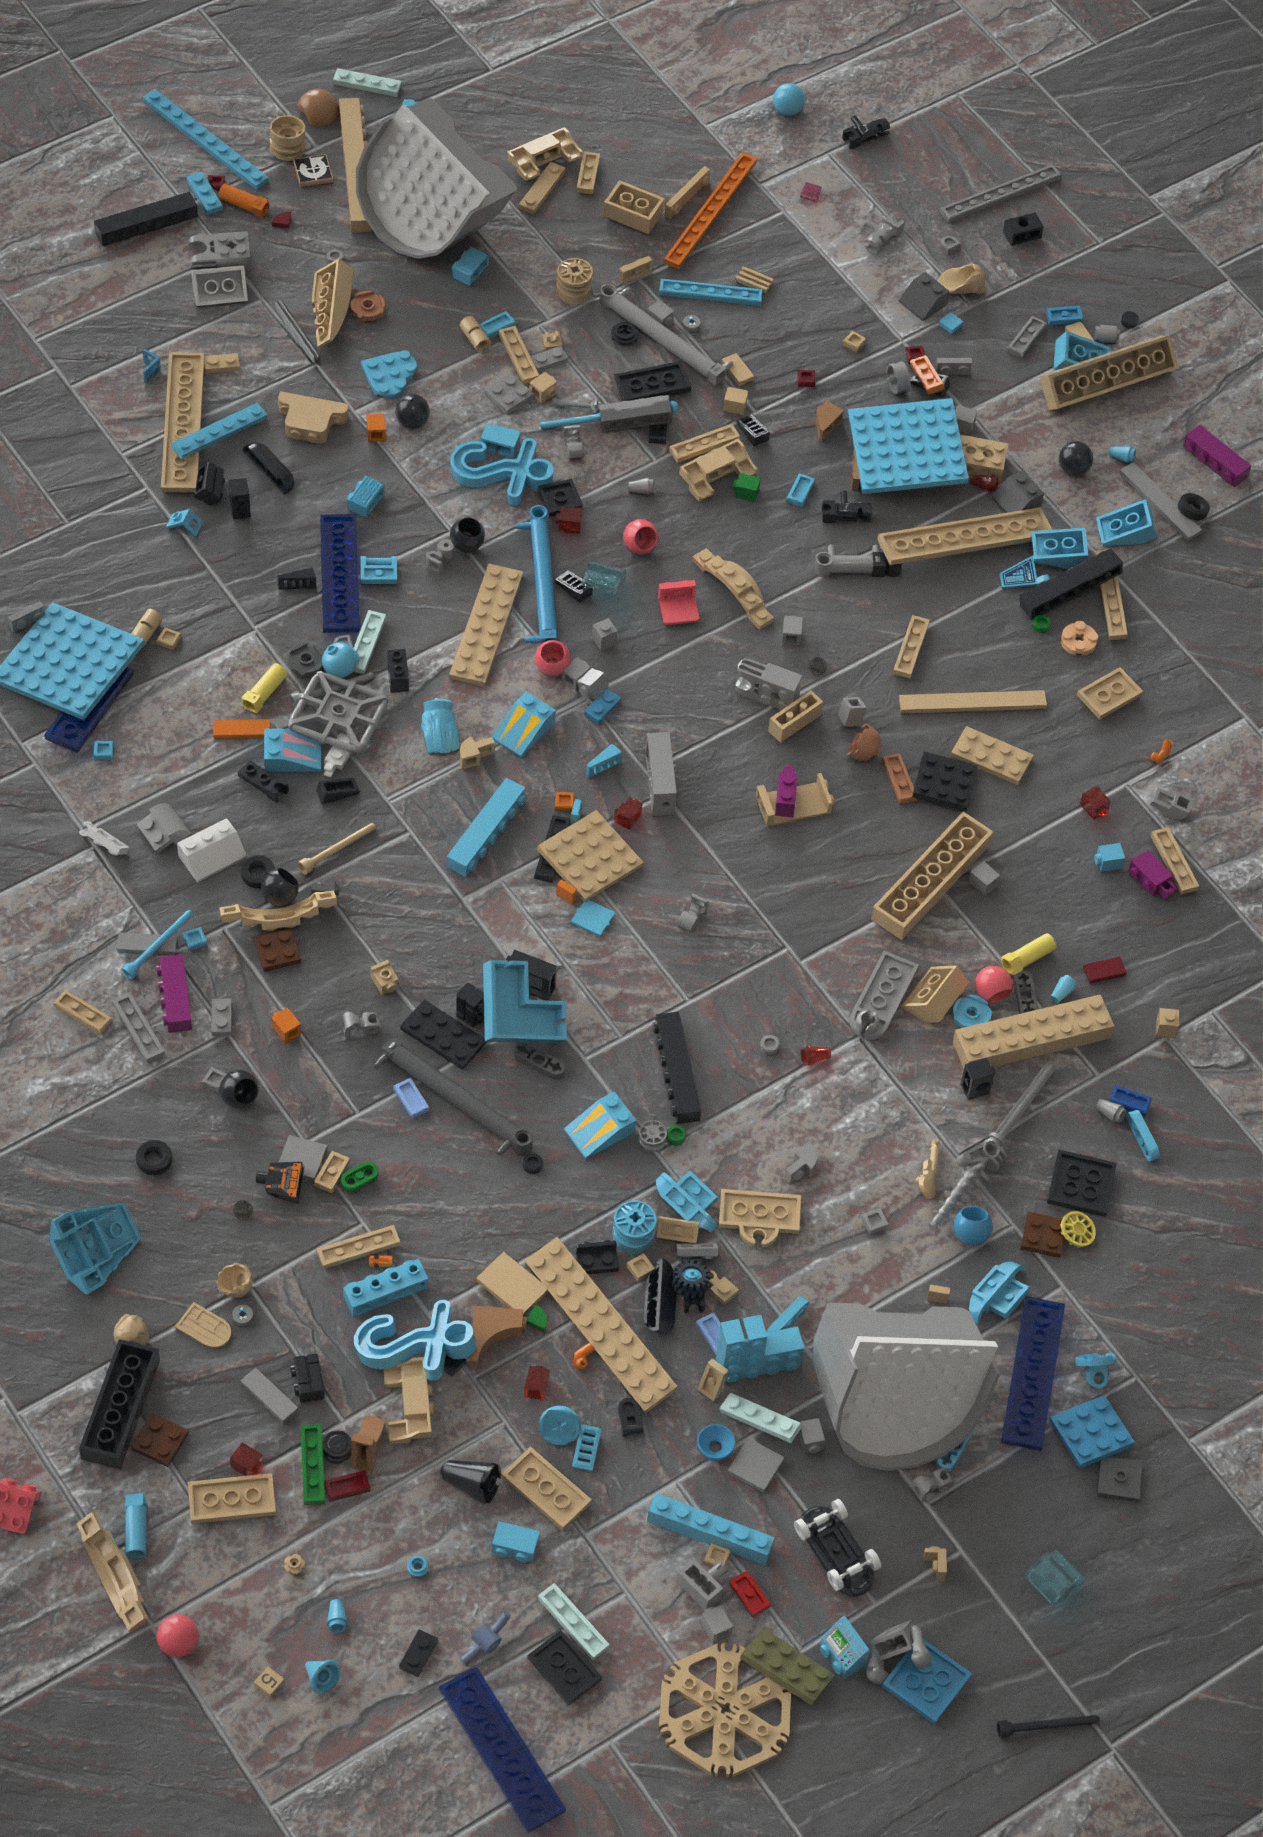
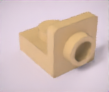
[923,1546,947,1581]

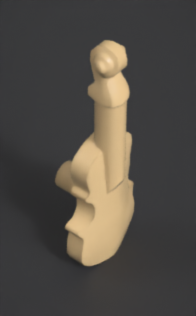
[916,1138,940,1199]

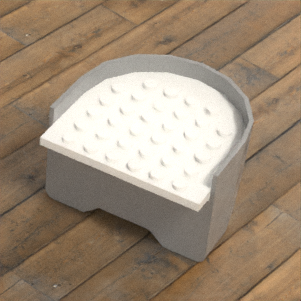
[356,98,517,259]
[812,1303,1000,1471]

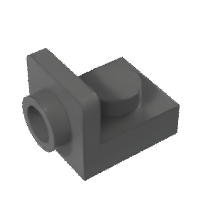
[311,877,340,895]

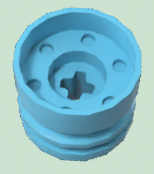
[613,1200,656,1254]

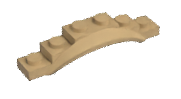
[692,548,774,630]
[219,890,337,931]
[76,1512,149,1632]

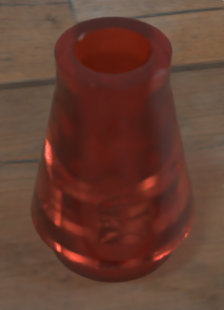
[971,474,999,492]
[801,1046,831,1065]

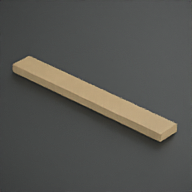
[899,690,1047,714]

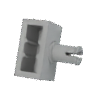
[677,1559,728,1610]

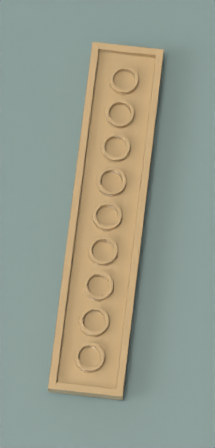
[161,352,204,493]
[877,507,1052,565]
[525,1237,678,1414]

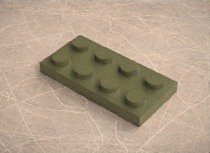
[740,1628,835,1706]

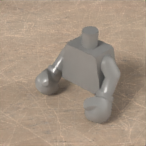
[866,1621,931,1685]

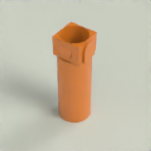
[218,183,270,219]

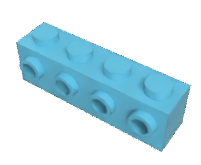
[343,1259,428,1317]

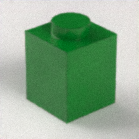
[733,473,761,502]

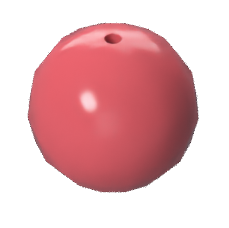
[623,519,659,555]
[535,640,571,677]
[975,966,1013,1004]
[156,1614,199,1658]

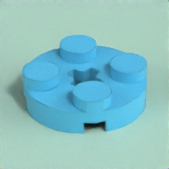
[952,995,992,1028]

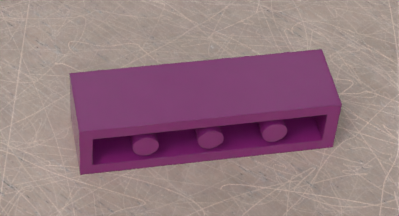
[1183,425,1252,487]
[156,954,192,1033]

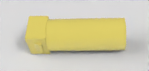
[242,663,288,714]
[1001,933,1057,975]

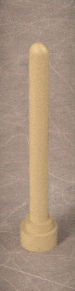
[297,823,376,875]

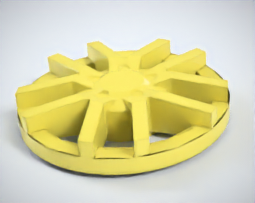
[1060,1211,1096,1248]

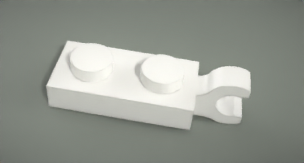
[324,733,352,778]
[79,821,130,856]

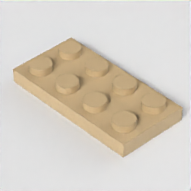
[950,726,1034,785]
[501,1446,592,1531]
[188,1473,276,1524]

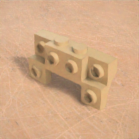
[507,127,583,181]
[679,439,758,501]
[384,1357,434,1444]

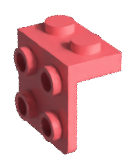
[658,580,699,625]
[0,1478,42,1534]

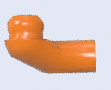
[1150,739,1173,764]
[574,1343,595,1370]

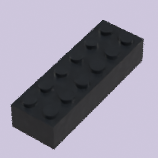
[79,1339,160,1469]

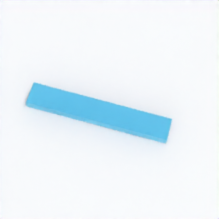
[659,279,763,306]

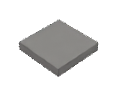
[279,1135,327,1181]
[727,1438,784,1493]

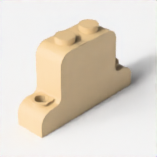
[278,391,349,444]

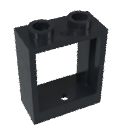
[506,949,557,1001]

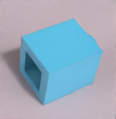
[1094,843,1125,872]

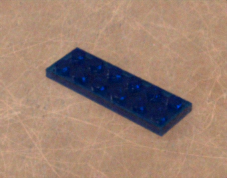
[44,667,134,753]

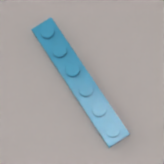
[171,403,268,460]

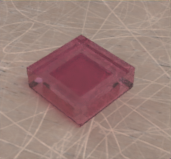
[800,182,822,202]

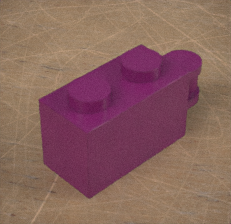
[775,765,798,818]
[1128,850,1177,899]

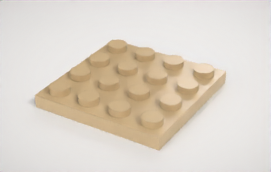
[537,810,644,902]

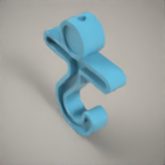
[450,438,554,506]
[354,1300,476,1381]

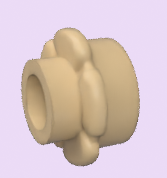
[284,1554,305,1575]

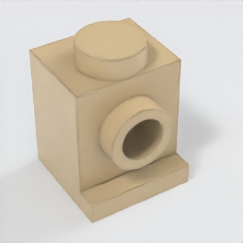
[371,960,399,995]

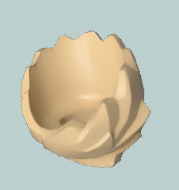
[216,1263,253,1298]
[113,1314,149,1346]

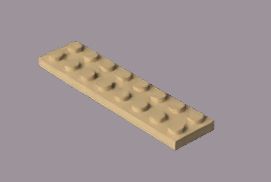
[449,564,523,687]

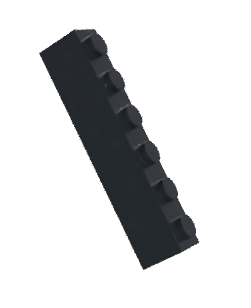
[94,191,198,246]
[1020,548,1123,620]
[652,1011,701,1124]

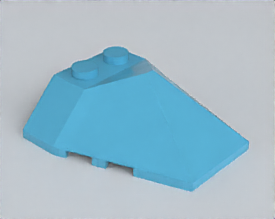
[49,1202,141,1294]

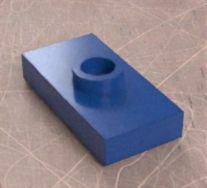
[1109,1085,1152,1117]

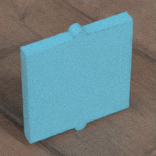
[571,900,615,937]

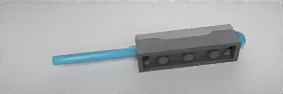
[540,395,679,433]

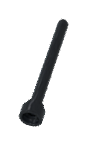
[997,1715,1100,1738]

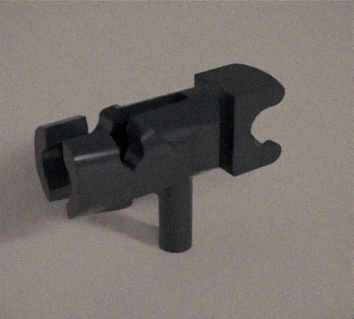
[842,115,890,149]
[822,490,872,523]

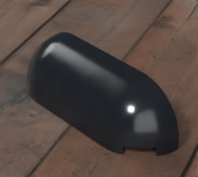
[242,442,294,495]
[644,1258,676,1334]

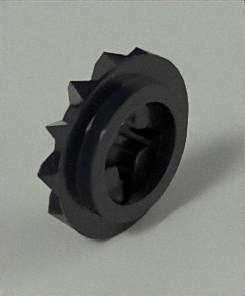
[611,322,639,345]

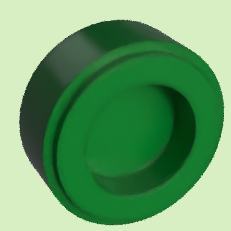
[1032,615,1051,633]
[666,1125,686,1146]

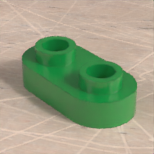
[341,1162,378,1192]

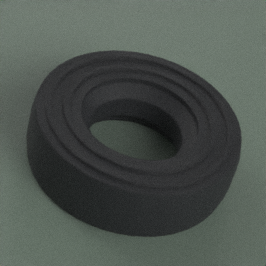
[1178,493,1210,521]
[241,855,275,888]
[136,1140,172,1175]

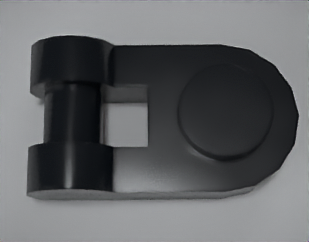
[618,1398,644,1436]

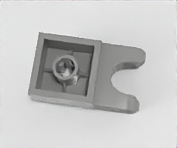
[189,231,251,271]
[735,659,802,710]

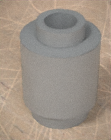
[1094,325,1120,343]

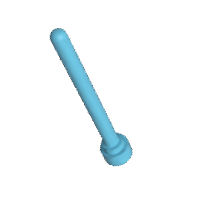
[121,910,193,980]

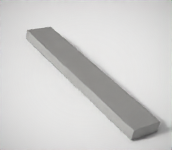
[1119,462,1202,541]

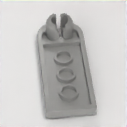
[849,951,919,1040]

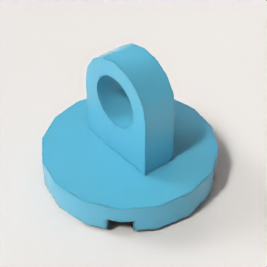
[1075,1353,1117,1389]
[539,1406,581,1445]

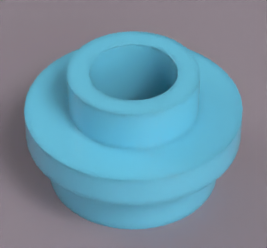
[407,1556,428,1577]

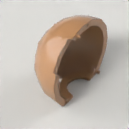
[297,88,339,127]

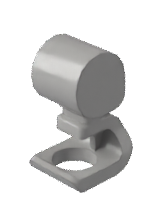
[563,425,583,459]
[426,539,454,574]
[678,894,709,932]
[343,1012,381,1037]
[912,1468,954,1502]

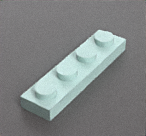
[333,68,401,97]
[353,610,386,674]
[720,1393,802,1443]
[538,1583,610,1660]

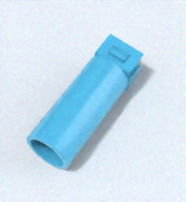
[125,1493,148,1559]

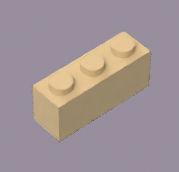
[768,690,823,743]

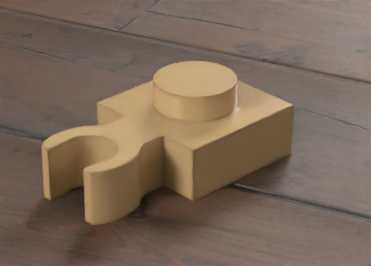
[709,1270,739,1305]

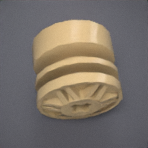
[270,115,305,161]
[556,258,593,305]

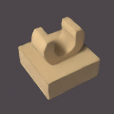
[542,331,562,351]

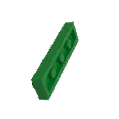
[301,1424,325,1505]

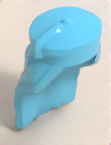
[421,698,460,754]

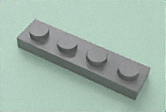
[112,993,165,1063]

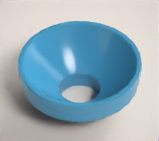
[697,1424,735,1461]

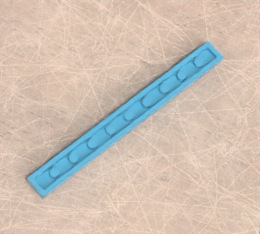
[143,89,269,190]

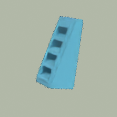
[586,744,623,778]
[572,1424,602,1472]

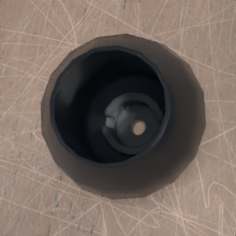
[395,394,430,429]
[1059,441,1093,476]
[450,517,485,553]
[261,868,299,906]
[219,1070,259,1109]

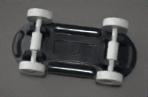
[794,1499,881,1597]

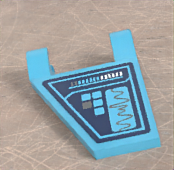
[1000,555,1050,589]

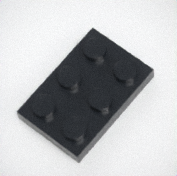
[527,1630,602,1706]

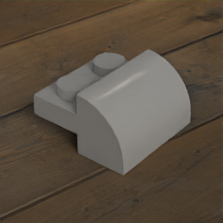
[137,803,191,853]

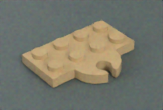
[719,1189,801,1248]

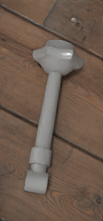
[551,398,602,414]

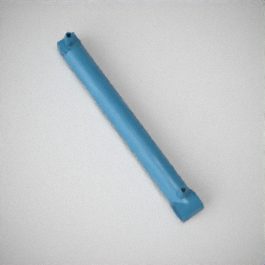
[516,505,558,644]

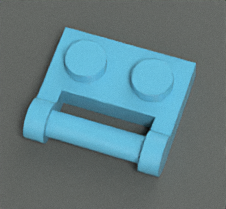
[361,556,397,584]

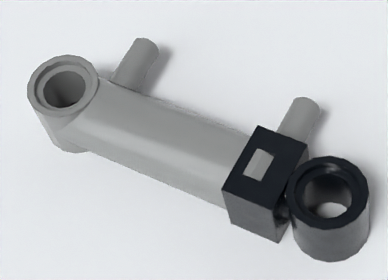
[814,544,903,577]

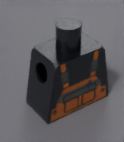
[256,1161,305,1204]

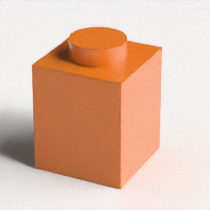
[366,413,386,442]
[271,1007,301,1044]

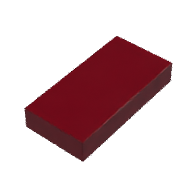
[1083,957,1126,984]
[324,1470,371,1502]

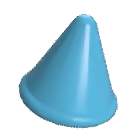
[305,1660,341,1694]

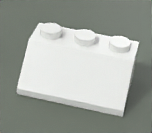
[191,265,248,306]
[177,818,247,883]

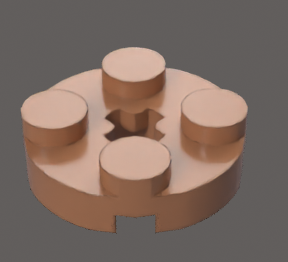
[350,291,385,322]

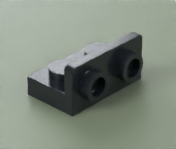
[575,1240,619,1275]

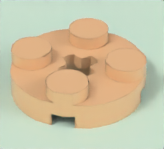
[1061,621,1098,656]

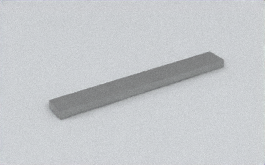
[940,164,1062,223]

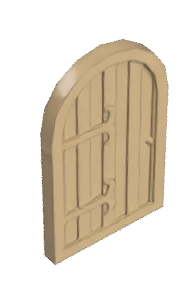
[175,1302,231,1348]

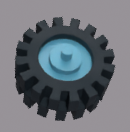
[672,1260,710,1298]

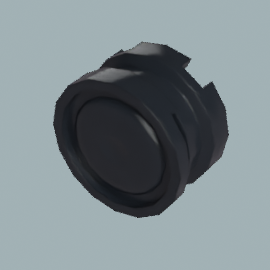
[323,1430,352,1464]

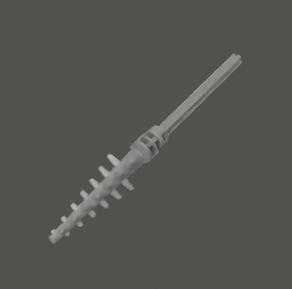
[929,1063,1054,1230]

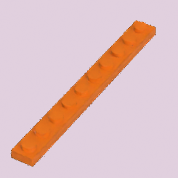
[664,152,757,270]

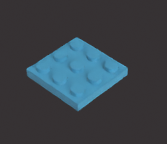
[1049,1395,1135,1469]
[882,1640,972,1725]

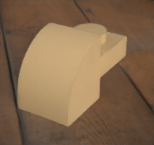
[460,737,495,770]

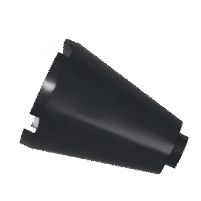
[440,1460,501,1504]

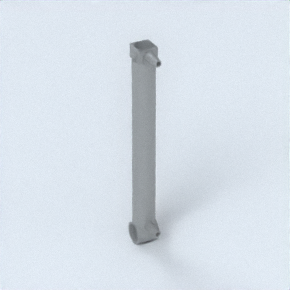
[599,284,733,386]

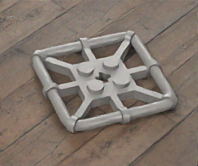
[287,671,389,754]

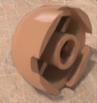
[847,723,882,761]

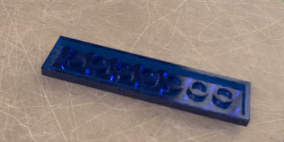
[320,514,360,633]
[1001,1296,1065,1451]
[439,1666,566,1833]

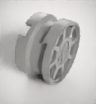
[638,1120,667,1152]

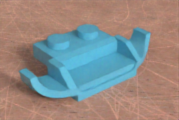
[656,1171,718,1233]
[969,1262,1030,1324]

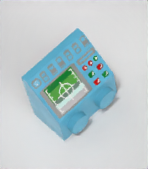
[819,1616,869,1680]

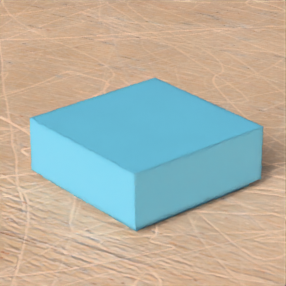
[939,312,964,334]
[94,741,114,760]
[571,799,582,825]
[182,927,208,951]

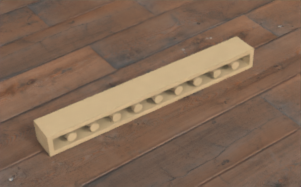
[339,98,372,233]

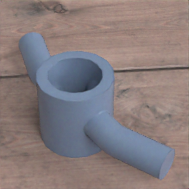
[460,1611,511,1665]

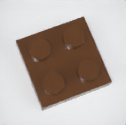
[253,928,301,972]
[1020,1211,1067,1258]
[131,1413,189,1467]

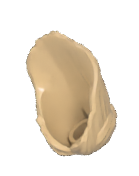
[937,264,987,295]

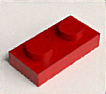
[729,1571,771,1618]

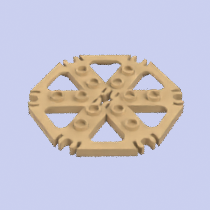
[659,1643,791,1778]

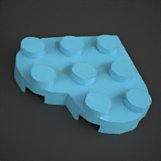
[361,350,417,400]

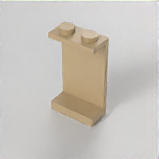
[756,773,834,827]

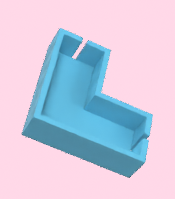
[483,960,567,1044]
[715,1315,804,1383]

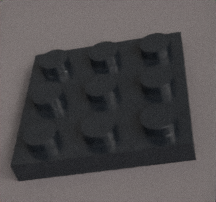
[912,751,978,811]
[1047,1149,1117,1217]

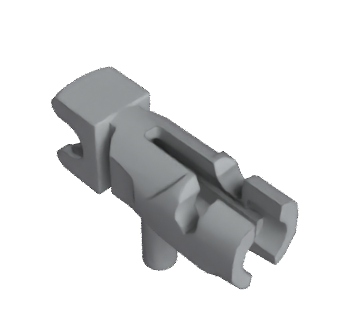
[864,214,905,254]

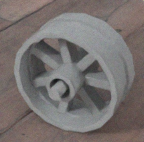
[887,361,910,394]

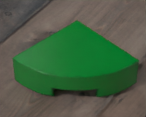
[527,1304,547,1332]

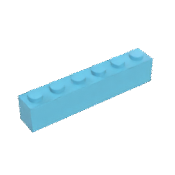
[446,778,527,877]
[647,1493,775,1566]

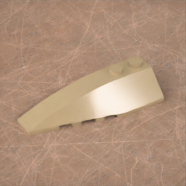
[312,259,354,348]

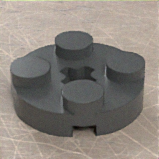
[288,643,324,679]

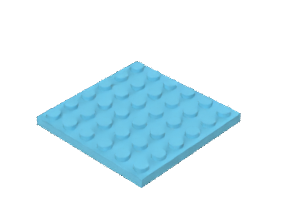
[848,398,969,494]
[0,602,145,720]

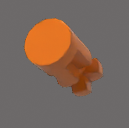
[369,1255,393,1268]

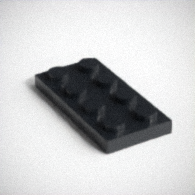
[614,361,691,401]
[400,999,486,1070]

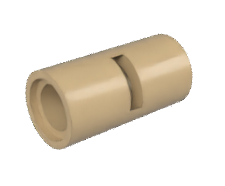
[460,316,491,352]
[131,609,163,648]

